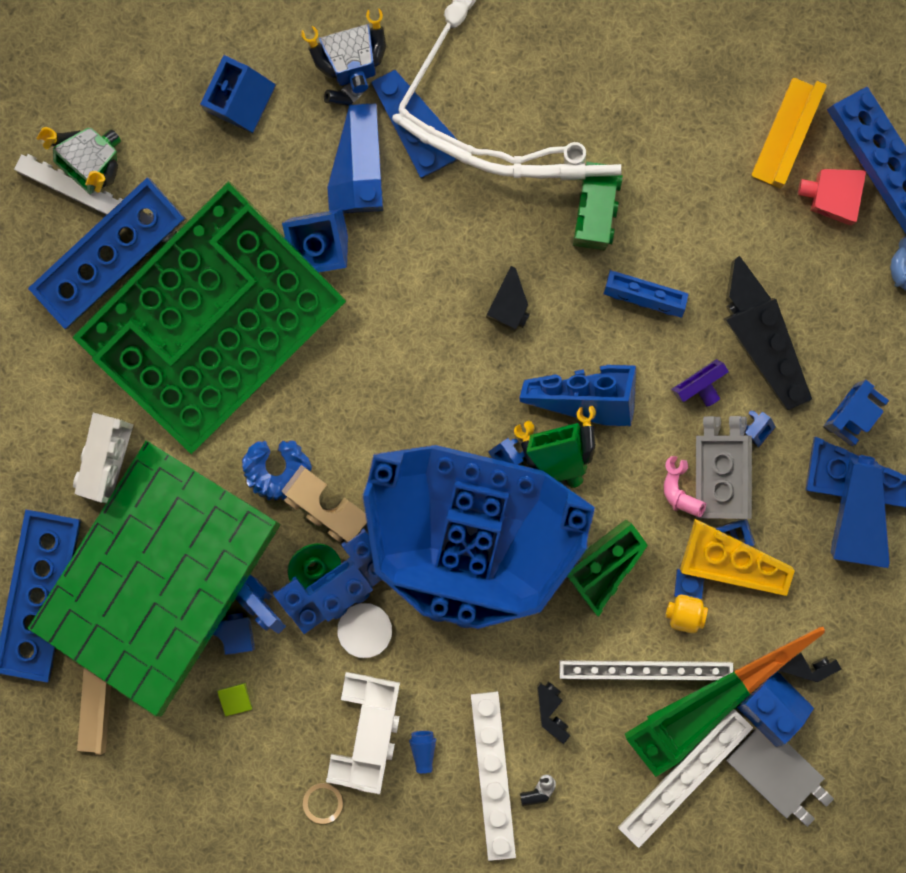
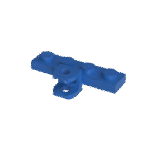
[235,574,286,634]

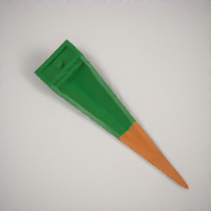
[625,627,825,777]

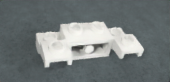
[326,672,400,794]

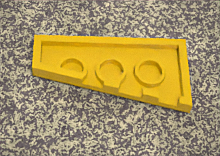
[680,519,795,596]

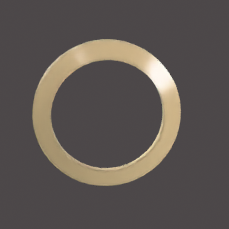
[303,783,343,824]

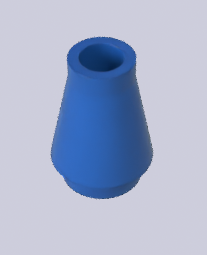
[409,731,436,773]

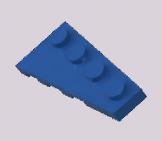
[371,70,458,179]
[805,436,906,508]

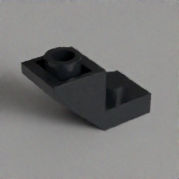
[779,653,842,682]
[537,681,571,744]

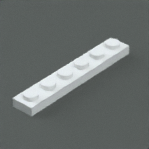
[471,691,516,861]
[618,709,753,848]

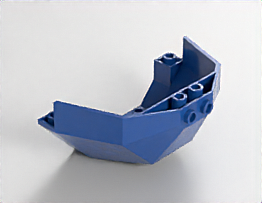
[363,445,595,629]

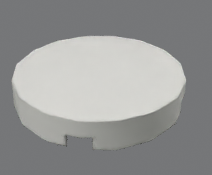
[338,603,392,658]

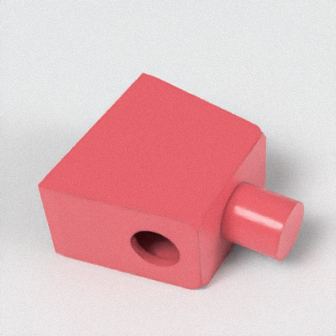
[798,169,866,226]

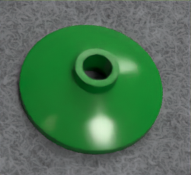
[287,543,341,591]

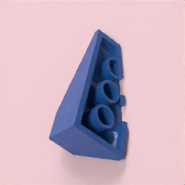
[327,103,383,214]
[520,365,636,426]

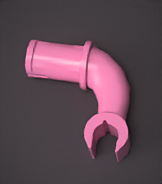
[664,456,706,517]

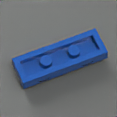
[603,270,688,318]

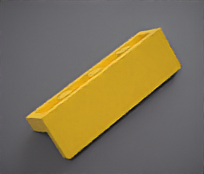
[752,78,827,189]

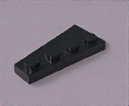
[723,298,812,410]

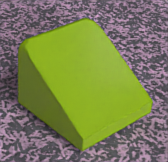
[217,683,252,717]

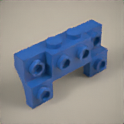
[273,529,382,634]

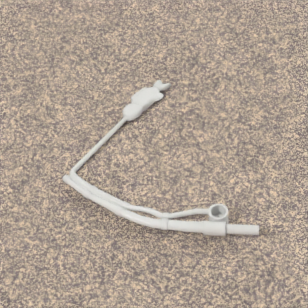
[392,0,621,180]

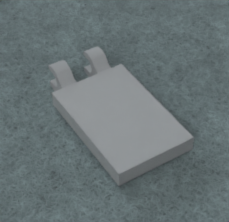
[696,416,752,519]
[725,727,834,827]

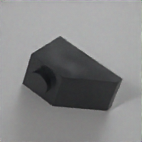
[726,255,771,315]
[486,266,530,332]

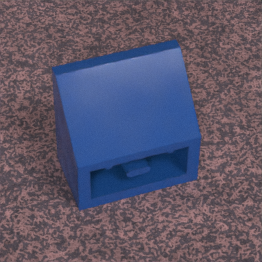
[200,55,276,134]

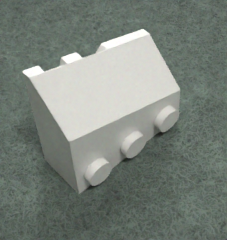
[73,413,133,503]

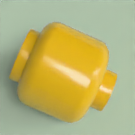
[665,594,708,634]

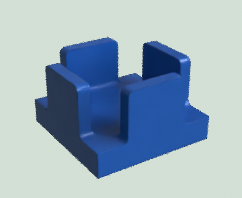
[823,380,889,446]

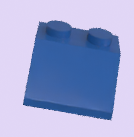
[282,209,348,272]
[737,671,814,747]

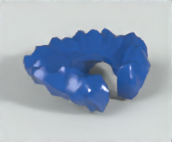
[242,441,312,501]

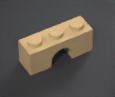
[282,465,367,543]

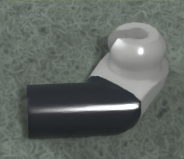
[324,83,364,106]
[520,774,556,807]

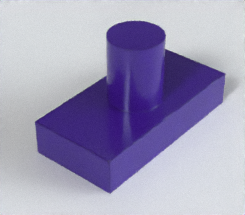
[671,359,729,407]

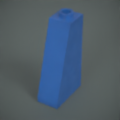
[831,455,890,568]

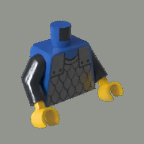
[301,8,386,93]

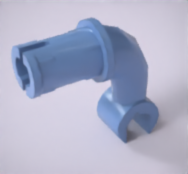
[890,236,906,291]

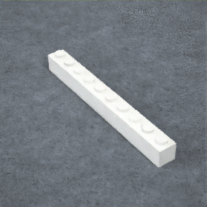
[14,154,176,243]
[559,660,733,680]

